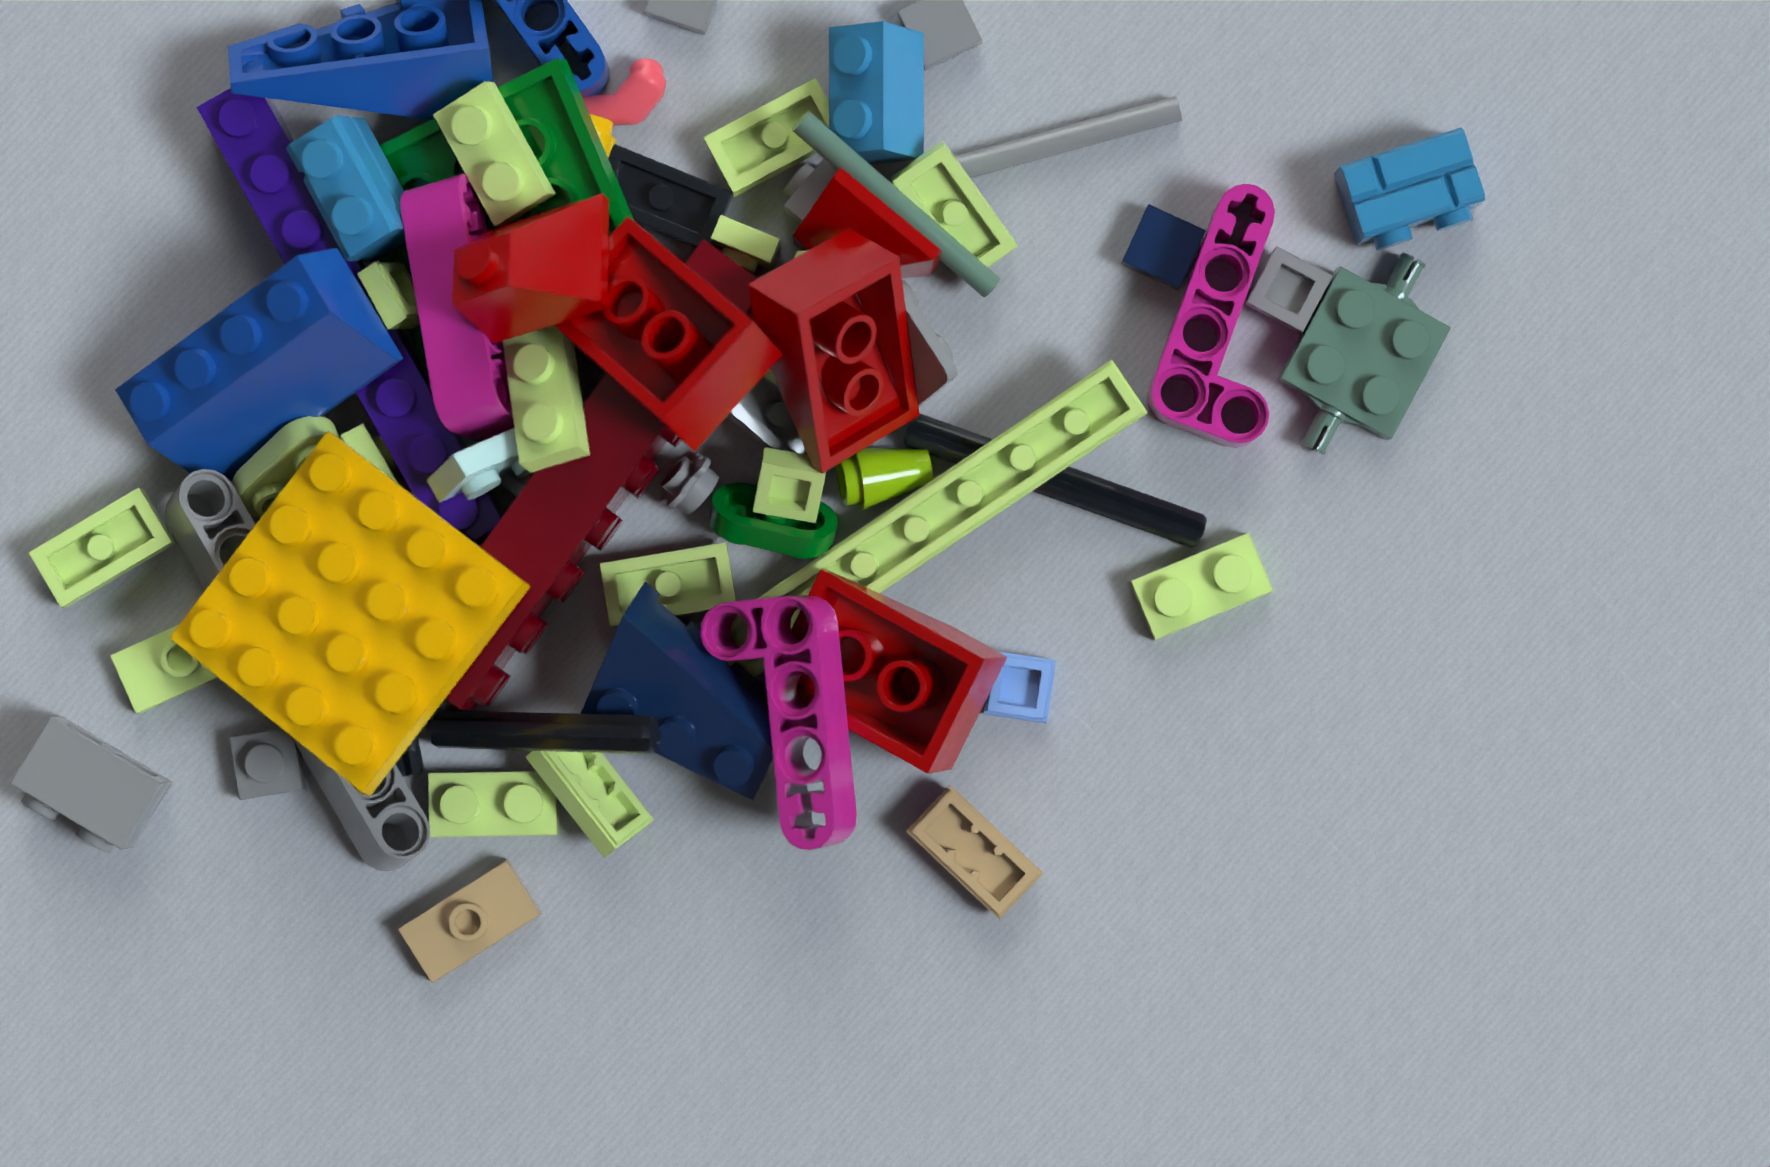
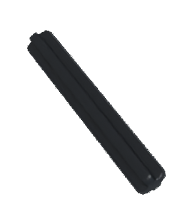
[427,710,661,754]

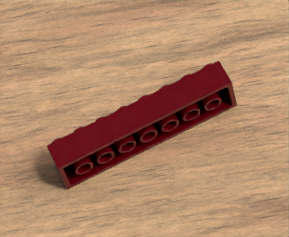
[445,239,758,710]

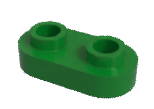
[709,483,838,559]

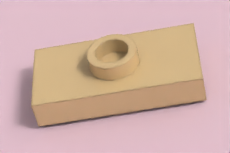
[906,785,1043,920]
[398,860,542,983]

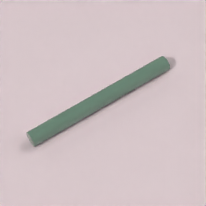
[792,111,1000,297]

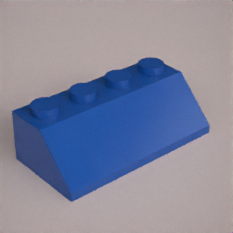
[115,248,403,481]

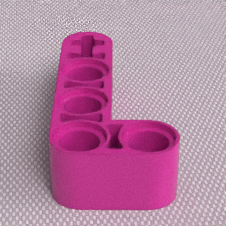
[400,174,514,442]
[1147,184,1275,448]
[700,595,857,850]

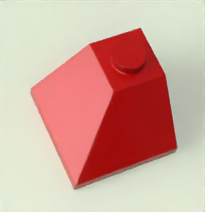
[792,168,941,278]
[452,193,609,343]

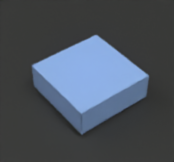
[983,652,1056,723]

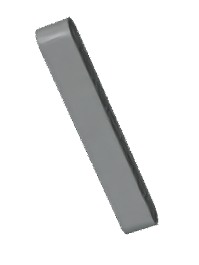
[165,469,430,871]

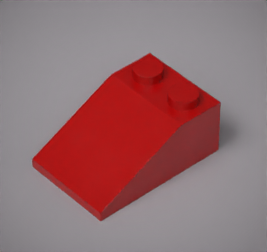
[554,216,783,452]
[748,228,920,473]
[791,569,1007,774]

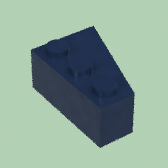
[580,581,774,801]

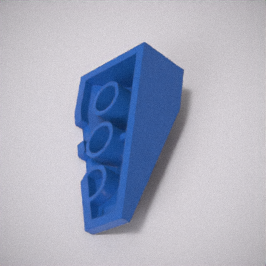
[228,0,494,120]

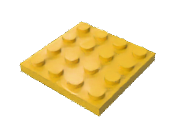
[169,431,531,796]

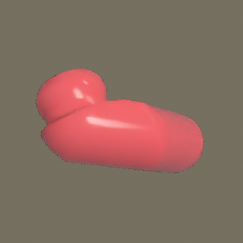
[582,58,667,126]

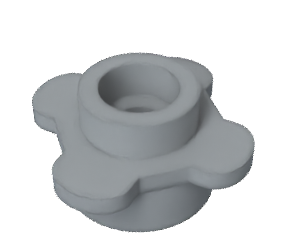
[660,453,719,515]

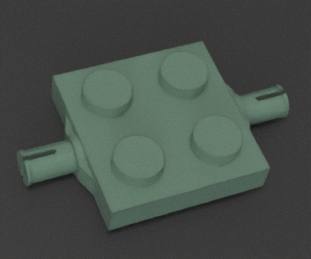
[1277,253,1451,455]

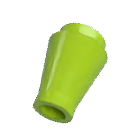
[836,447,933,510]

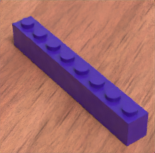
[196,88,504,546]

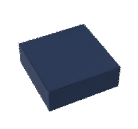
[1121,204,1206,290]

